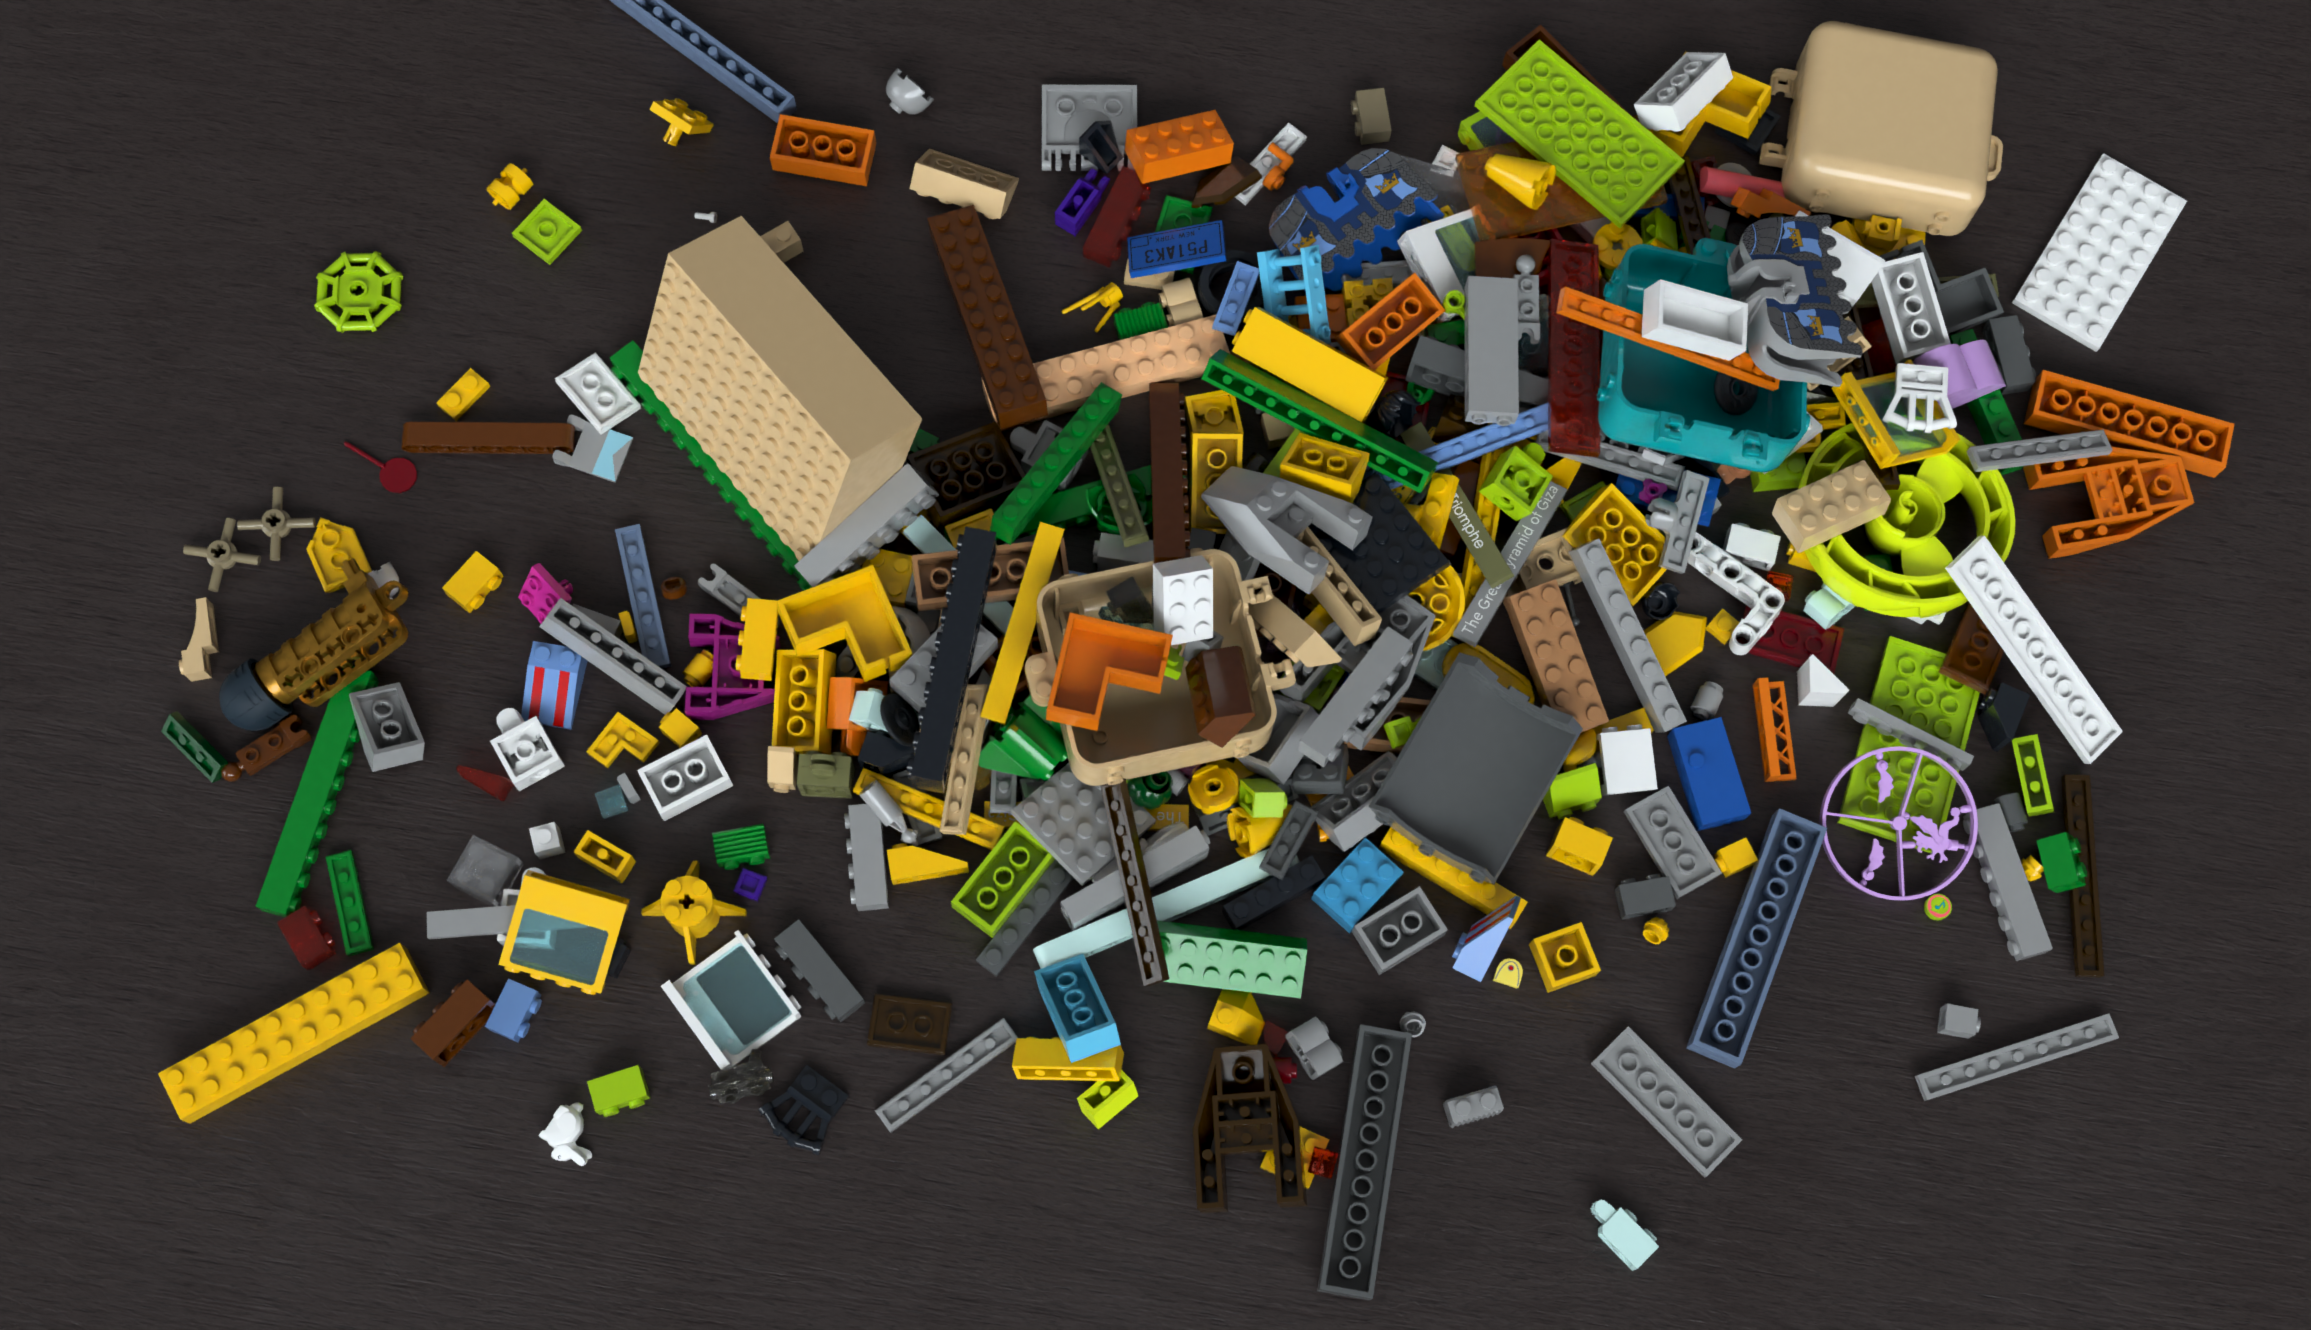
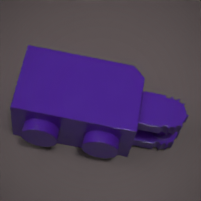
[1055,168,1110,236]

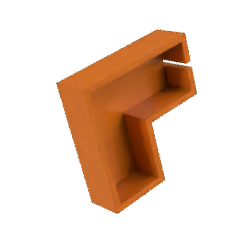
[1046,612,1173,731]

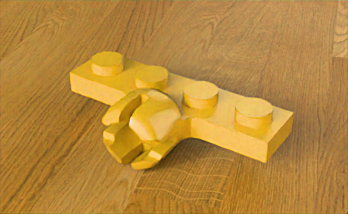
[1403,473,1459,550]

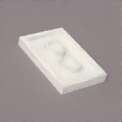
[555,352,641,435]

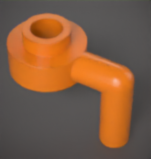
[1263,142,1294,191]

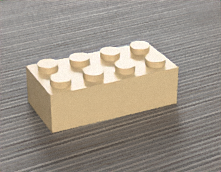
[1772,460,1891,553]

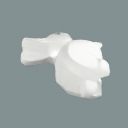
[539,1102,592,1166]

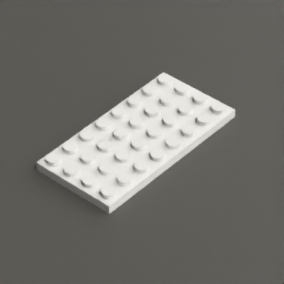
[2012,153,2187,352]

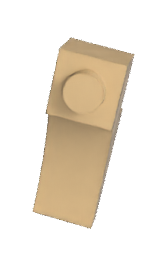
[179,597,219,682]

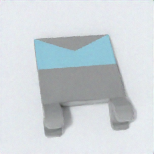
[552,415,633,483]

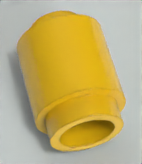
[682,650,713,687]

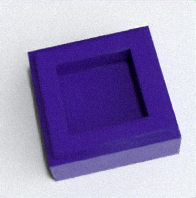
[733,868,768,902]

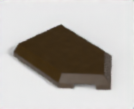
[1191,156,1262,208]

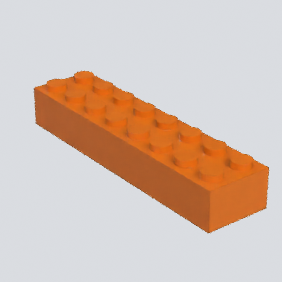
[2024,370,2235,478]

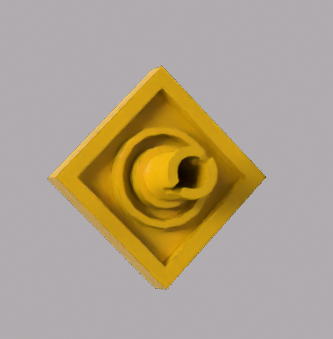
[650,98,714,146]

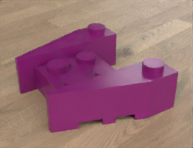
[685,614,781,720]

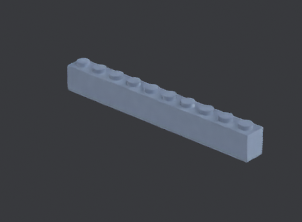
[609,0,797,123]

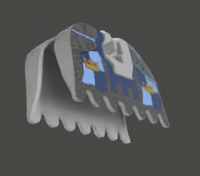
[1727,214,1863,387]

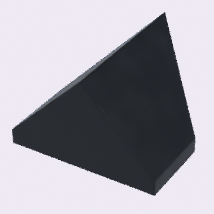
[1079,120,1123,174]

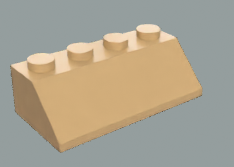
[910,149,1019,219]
[1248,589,1342,667]

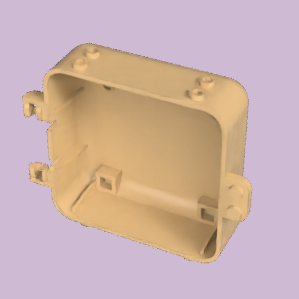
[1759,21,2003,236]
[1025,548,1296,786]

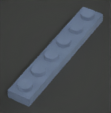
[615,524,671,669]

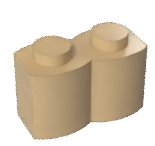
[1158,278,1203,327]

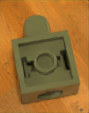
[797,751,855,799]

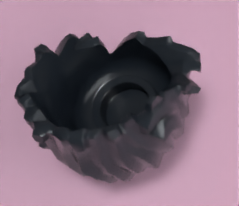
[1375,390,1421,439]

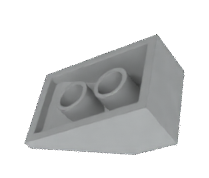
[349,682,425,772]

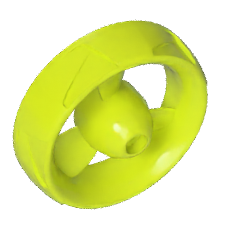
[1798,416,2015,618]

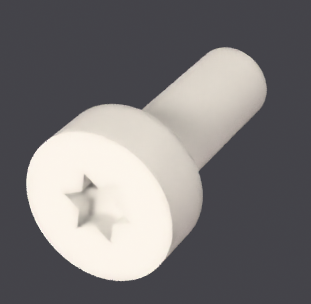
[695,212,717,223]

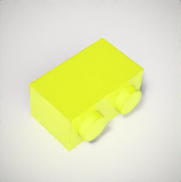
[1077,1070,1138,1129]

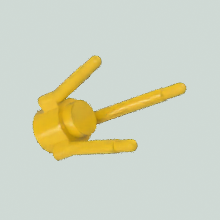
[1062,282,1123,332]

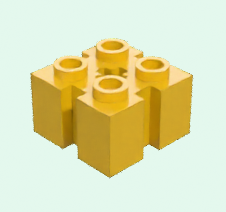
[1341,278,1393,327]

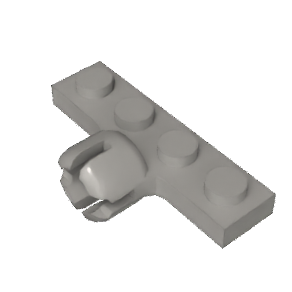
[1645,470,1710,574]

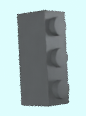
[1982,315,2036,395]

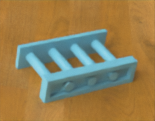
[1257,245,1331,344]

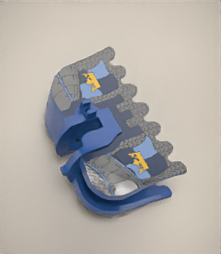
[1269,148,1444,294]

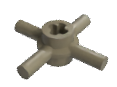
[237,487,316,561]
[183,518,261,592]

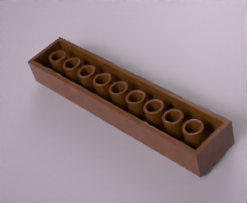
[927,205,1048,429]

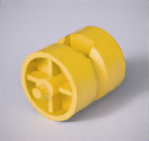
[486,163,533,210]

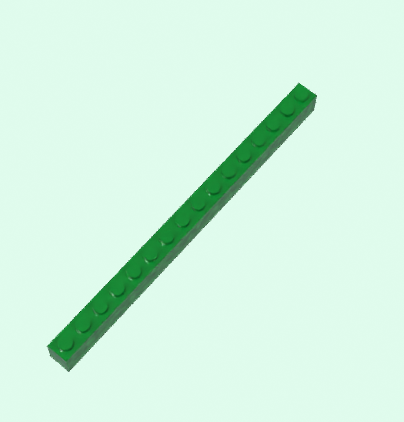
[610,340,812,591]

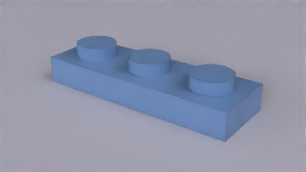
[1212,261,1260,336]

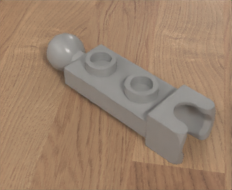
[1513,254,1540,345]
[698,563,780,628]

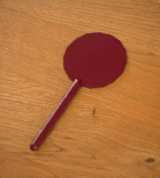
[344,441,417,493]

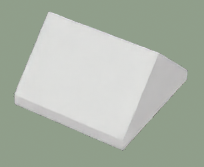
[1797,654,1849,707]

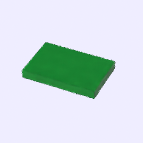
[1155,195,1212,274]

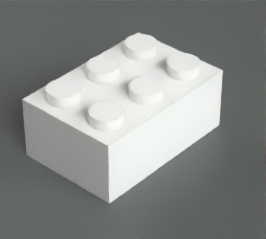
[1153,555,1213,645]
[637,735,733,821]

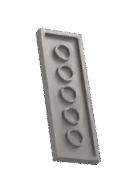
[1591,1026,1742,1178]

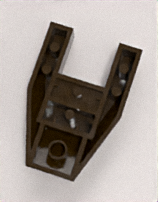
[1193,1044,1307,1213]

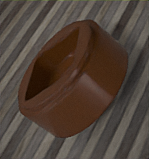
[661,577,687,600]

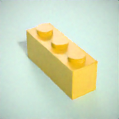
[736,598,779,681]

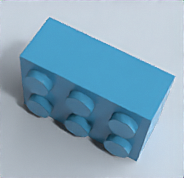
[1311,837,1404,934]

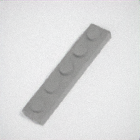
[1848,698,1974,771]

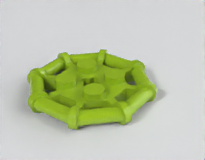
[314,251,403,333]

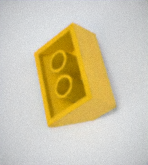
[1280,433,1370,503]

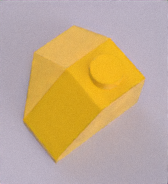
[1207,989,1265,1045]

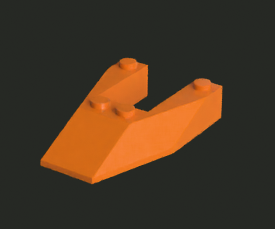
[2023,447,2195,559]

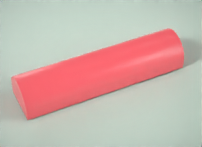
[1700,166,1785,198]

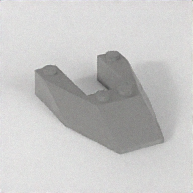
[1201,466,1372,595]
[1280,595,1436,750]

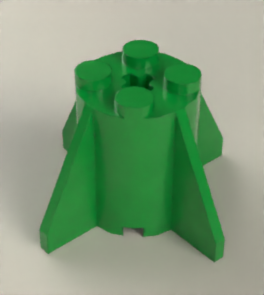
[978,693,1068,781]

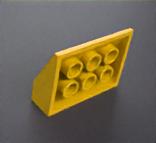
[1562,483,1667,607]

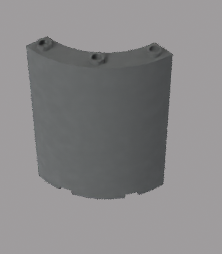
[1369,652,1583,884]

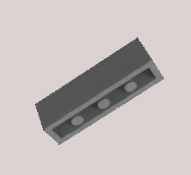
[774,919,865,1022]

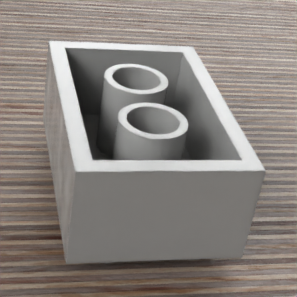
[1352,886,1448,975]

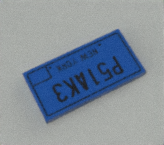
[1127,220,1226,278]

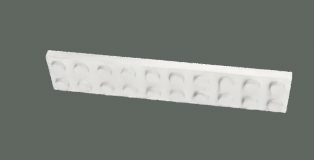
[1945,536,2123,764]

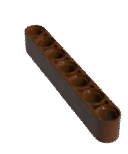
[402,422,575,454]

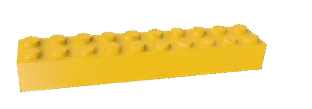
[158,943,430,1124]

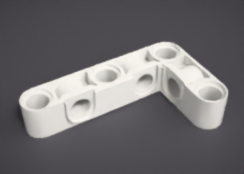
[1688,532,1785,655]

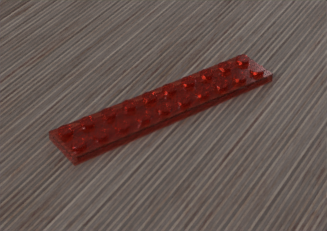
[1548,238,1600,458]

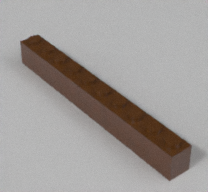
[1149,383,1191,563]

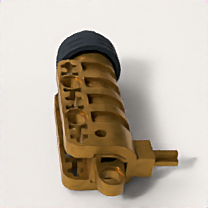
[219,558,408,731]

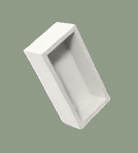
[1641,279,1748,361]

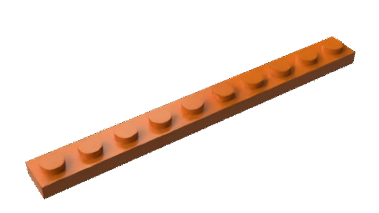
[1556,287,1780,391]

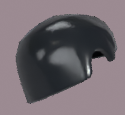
[1642,582,1680,620]

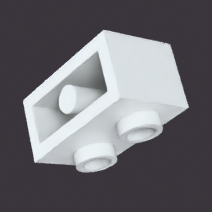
[1723,523,1781,571]

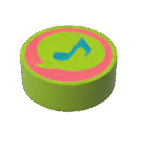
[1924,894,1952,921]

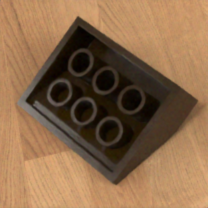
[906,421,1025,531]

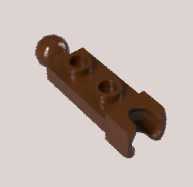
[221,714,312,782]

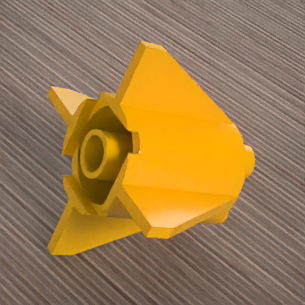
[641,861,747,965]

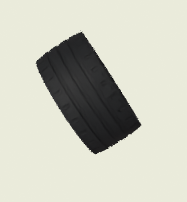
[1198,250,1264,328]

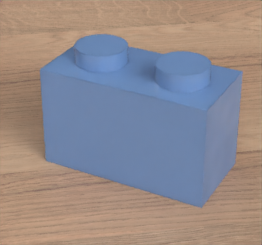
[485,978,542,1043]

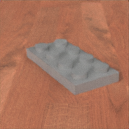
[1624,786,1722,899]

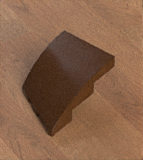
[1475,238,1551,278]

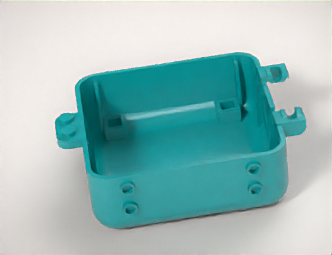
[1597,238,1810,472]

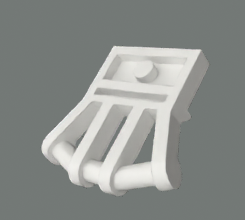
[1882,363,1957,433]

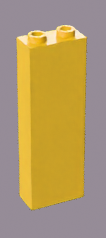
[1232,307,1388,422]

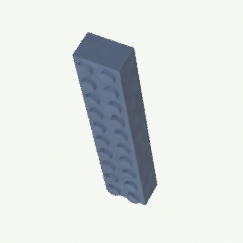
[1686,808,1827,1069]

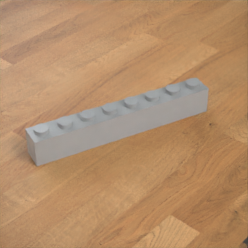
[1568,539,1687,733]

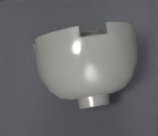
[886,68,934,115]

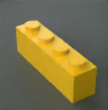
[1012,1037,1124,1081]

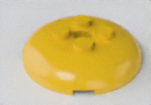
[1408,565,1466,651]

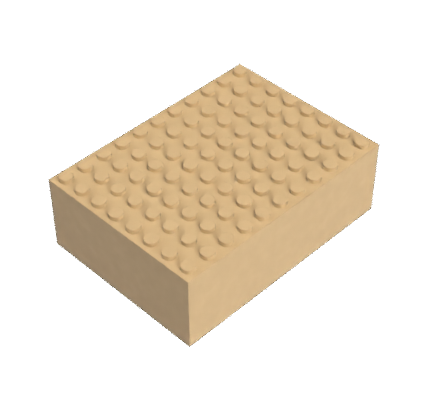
[638,216,922,561]

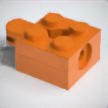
[827,677,888,756]

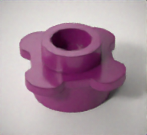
[1639,479,1667,504]

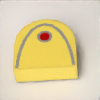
[1493,958,1523,989]

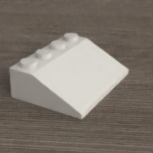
[1795,210,1886,307]

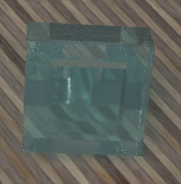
[594,785,628,819]

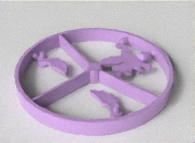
[1819,746,1978,900]

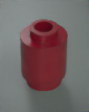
[1273,1057,1297,1084]

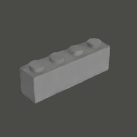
[844,804,889,911]

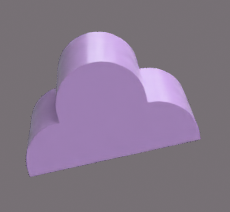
[1894,340,2006,418]

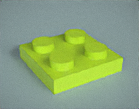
[512,199,582,265]

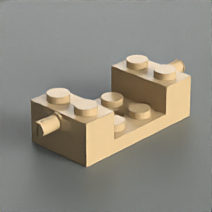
[1502,528,1582,608]

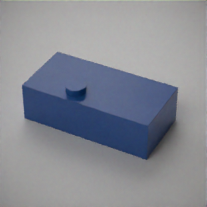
[1667,717,1751,831]

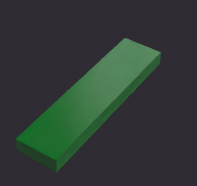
[325,850,374,956]

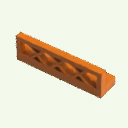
[1753,678,1797,782]

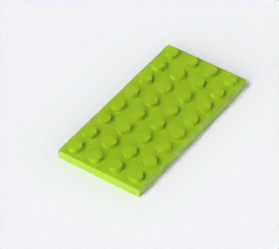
[1475,40,1685,228]
[1837,636,1980,854]

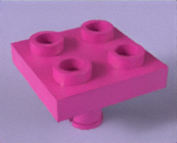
[518,563,573,624]

